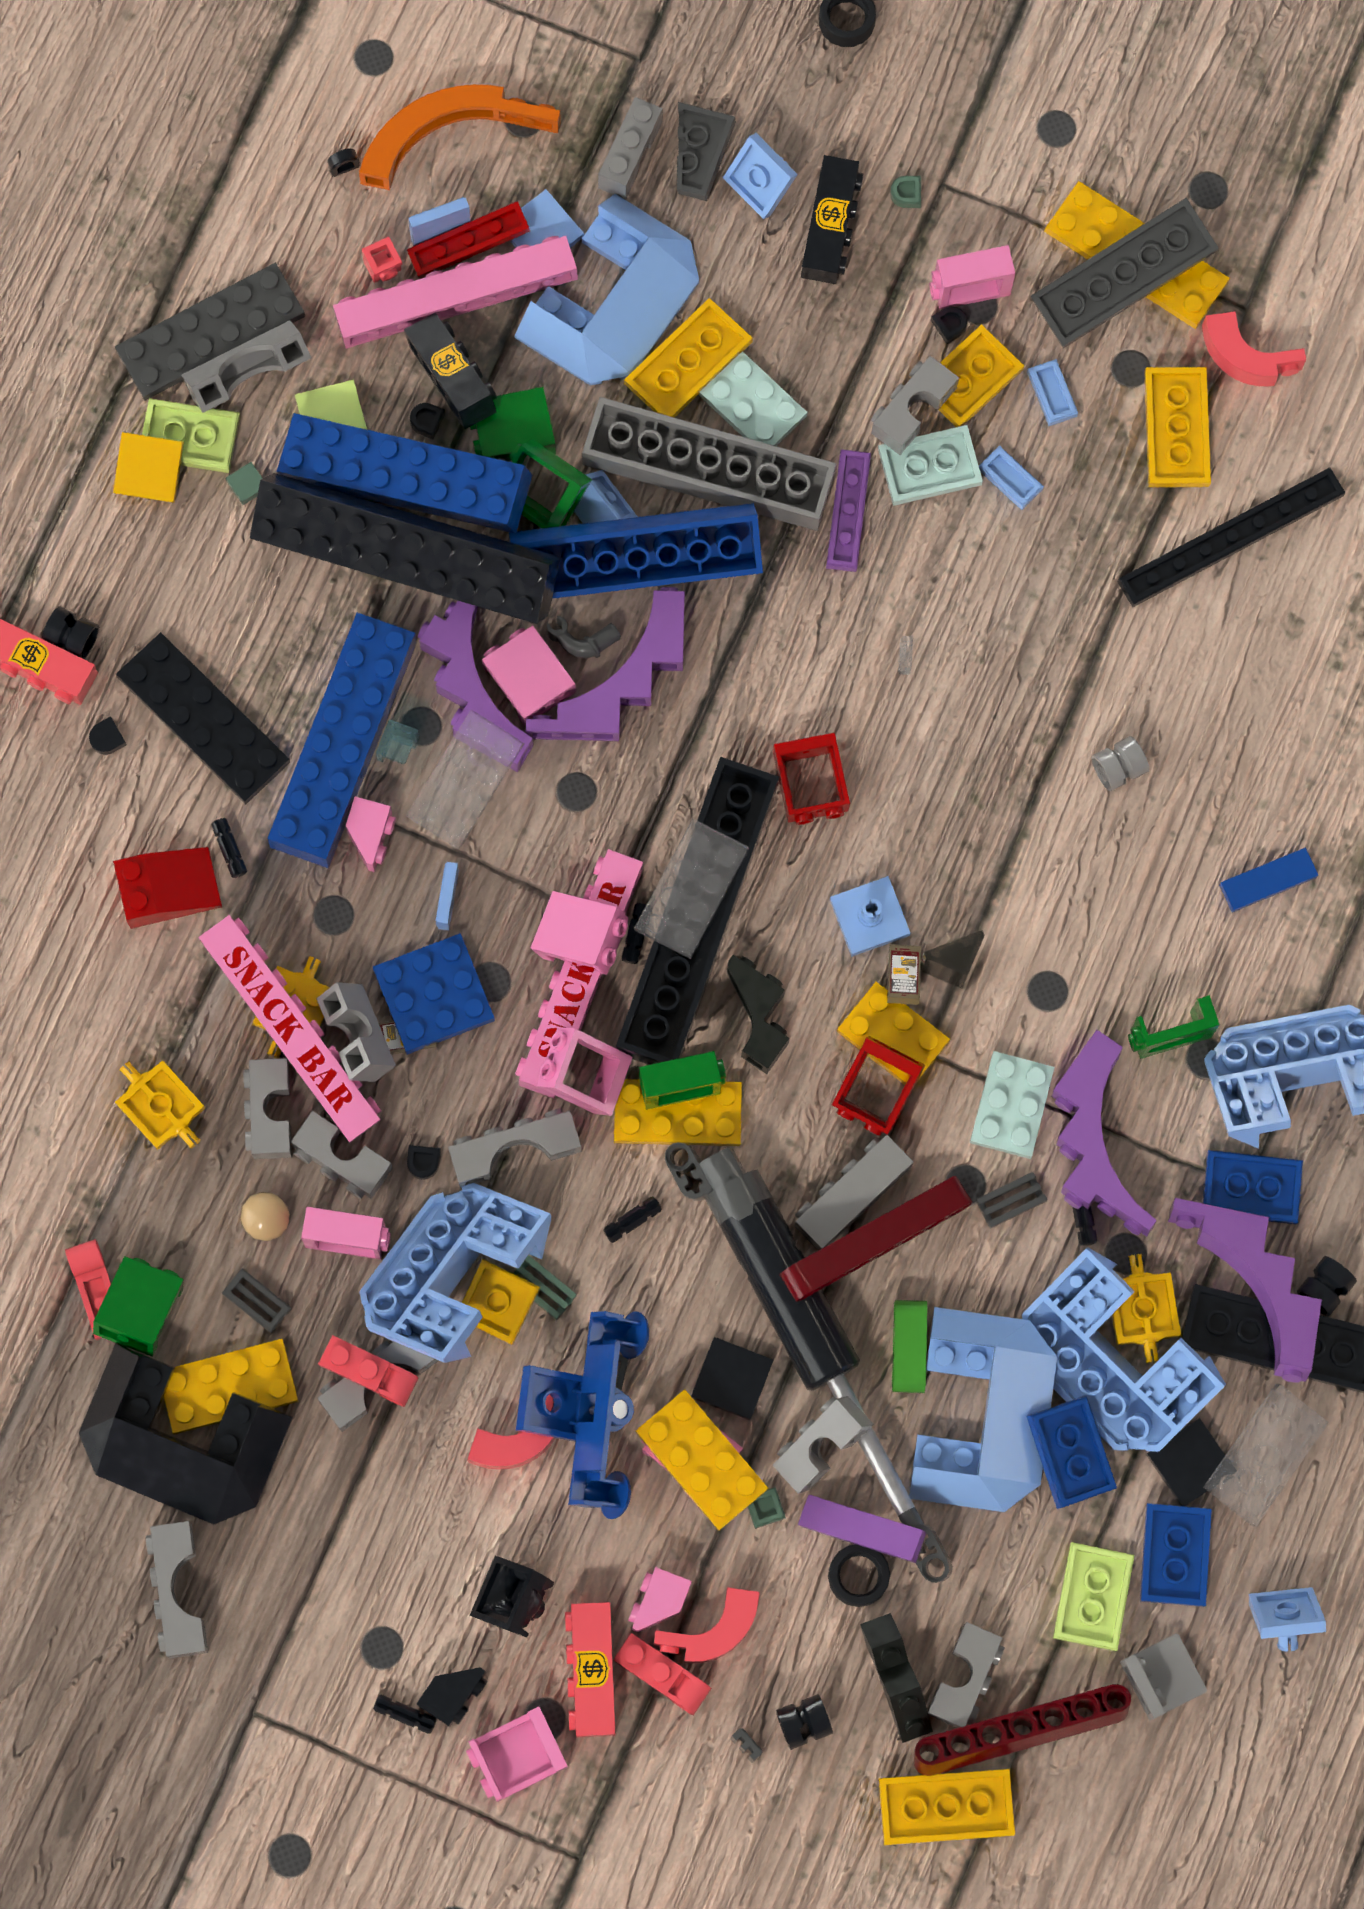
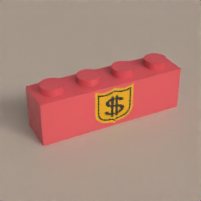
[0,619,98,705]
[565,1602,615,1738]

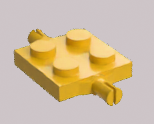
[252,956,330,1059]
[115,1060,205,1150]
[1112,1254,1181,1364]

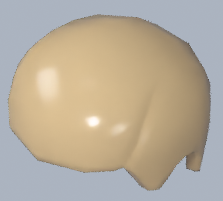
[240,1192,290,1241]

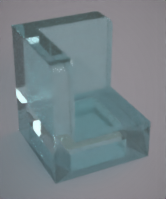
[376,719,420,764]

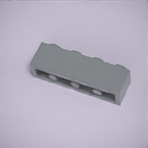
[795,1135,913,1250]

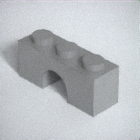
[598,97,663,200]
[871,356,959,455]
[316,982,396,1082]
[243,1058,292,1159]
[291,1111,393,1199]
[773,1396,874,1494]
[928,1622,1005,1728]

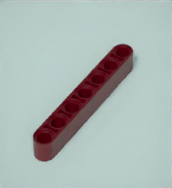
[780,1176,973,1302]
[914,1684,1131,1776]

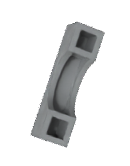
[182,320,311,413]
[448,1109,581,1188]
[318,1341,439,1432]
[146,1521,208,1659]

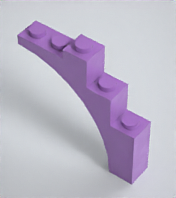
[418,601,533,772]
[1052,1030,1157,1237]

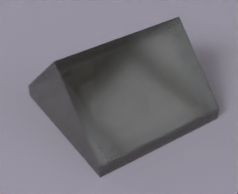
[920,930,985,989]

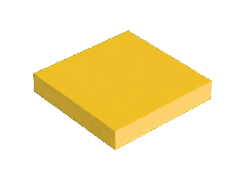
[113,432,184,503]
[462,1259,541,1345]

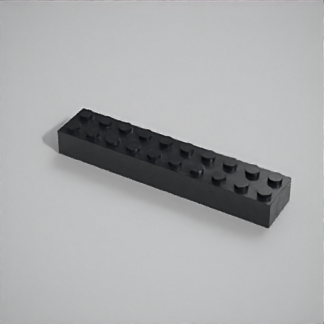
[250,473,561,624]
[616,757,779,1065]

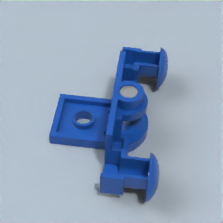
[516,1311,650,1519]

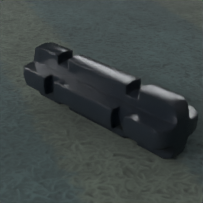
[211,818,247,878]
[621,903,651,964]
[603,1196,662,1243]
[1072,1206,1097,1246]
[373,1695,436,1734]

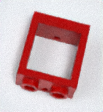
[773,732,850,825]
[832,1036,926,1136]

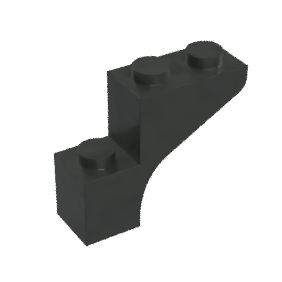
[727,955,789,1074]
[860,1613,933,1743]

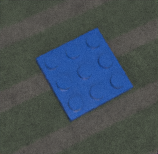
[373,933,495,1055]

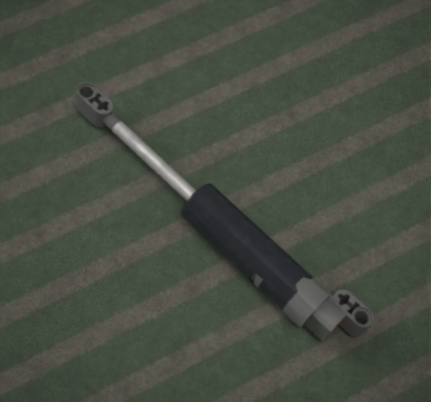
[665,1142,953,1583]

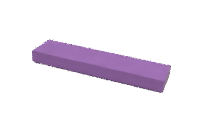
[826,449,871,572]
[798,1495,926,1563]

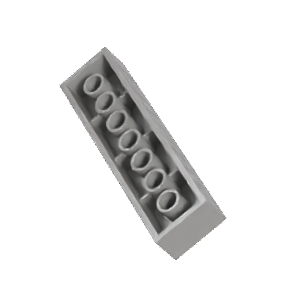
[582,397,836,531]

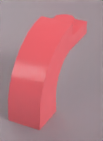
[1202,311,1306,387]
[468,1395,556,1470]
[654,1587,760,1664]

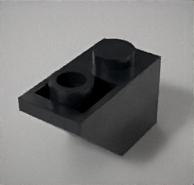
[417,1667,488,1727]

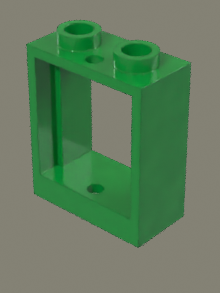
[509,439,592,528]
[639,1051,726,1110]

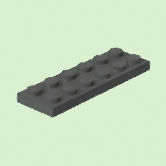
[1031,198,1219,349]
[115,262,305,401]

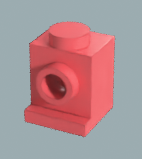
[362,236,402,283]

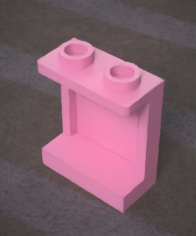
[482,625,576,726]
[531,891,628,975]
[466,1706,568,1802]

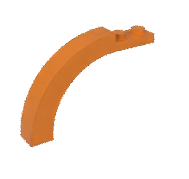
[359,84,561,190]

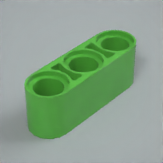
[892,1300,927,1393]

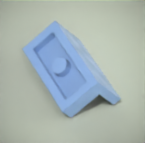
[574,470,638,524]

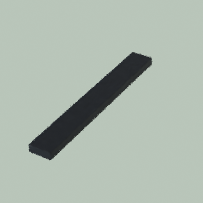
[1117,467,1345,607]

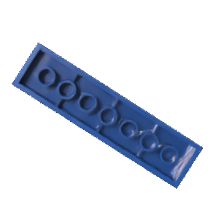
[277,413,533,534]
[509,503,763,599]
[267,612,417,868]

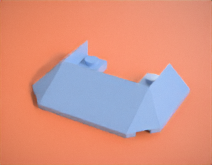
[514,194,699,386]
[1204,1005,1364,1149]
[359,1183,552,1363]
[1022,1247,1226,1452]
[909,1307,1057,1512]

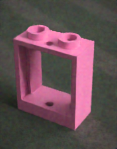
[929,245,1016,310]
[536,1027,633,1116]
[301,1207,391,1260]

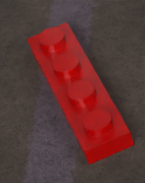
[407,201,530,279]

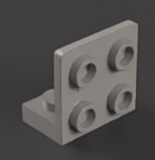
[1120,1634,1207,1721]

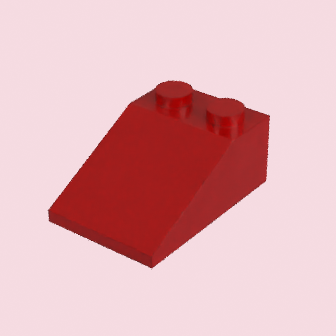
[113,847,222,929]

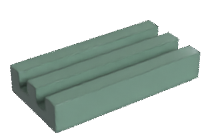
[514,1255,577,1320]

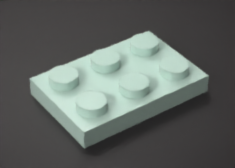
[699,351,808,446]
[878,425,983,506]
[970,1051,1055,1159]

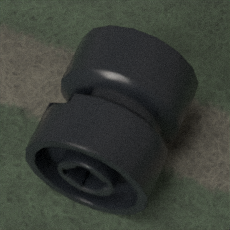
[42,606,100,659]
[1297,1256,1357,1317]
[776,1694,833,1750]

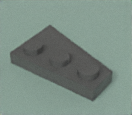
[677,102,736,201]

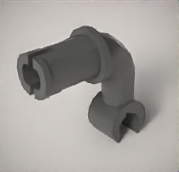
[547,616,621,658]

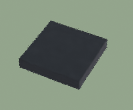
[691,1337,774,1421]
[1146,1418,1236,1507]

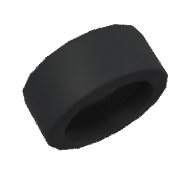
[819,0,876,47]
[828,1544,890,1607]

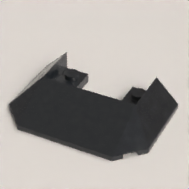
[79,1343,293,1525]

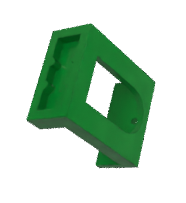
[1128,995,1220,1059]

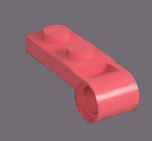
[65,1239,111,1340]
[318,1335,419,1407]
[613,1633,712,1716]

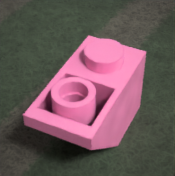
[346,796,396,872]
[628,1567,692,1633]

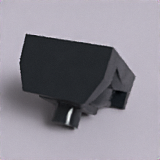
[469,1555,554,1637]

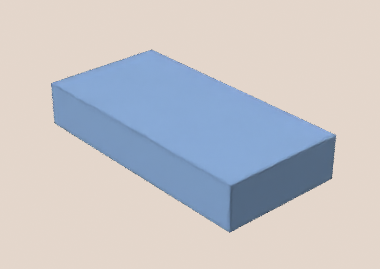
[1027,359,1078,426]
[979,446,1044,510]
[436,862,459,931]

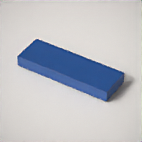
[1219,847,1319,913]

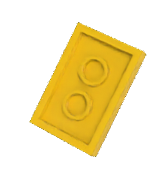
[939,324,1024,427]
[837,982,950,1085]

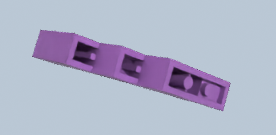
[526,587,685,741]
[1168,1198,1322,1383]

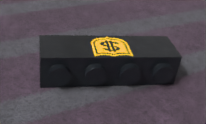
[801,155,864,284]
[404,312,497,429]

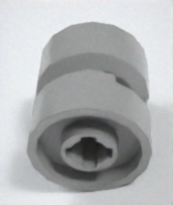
[1091,736,1149,791]

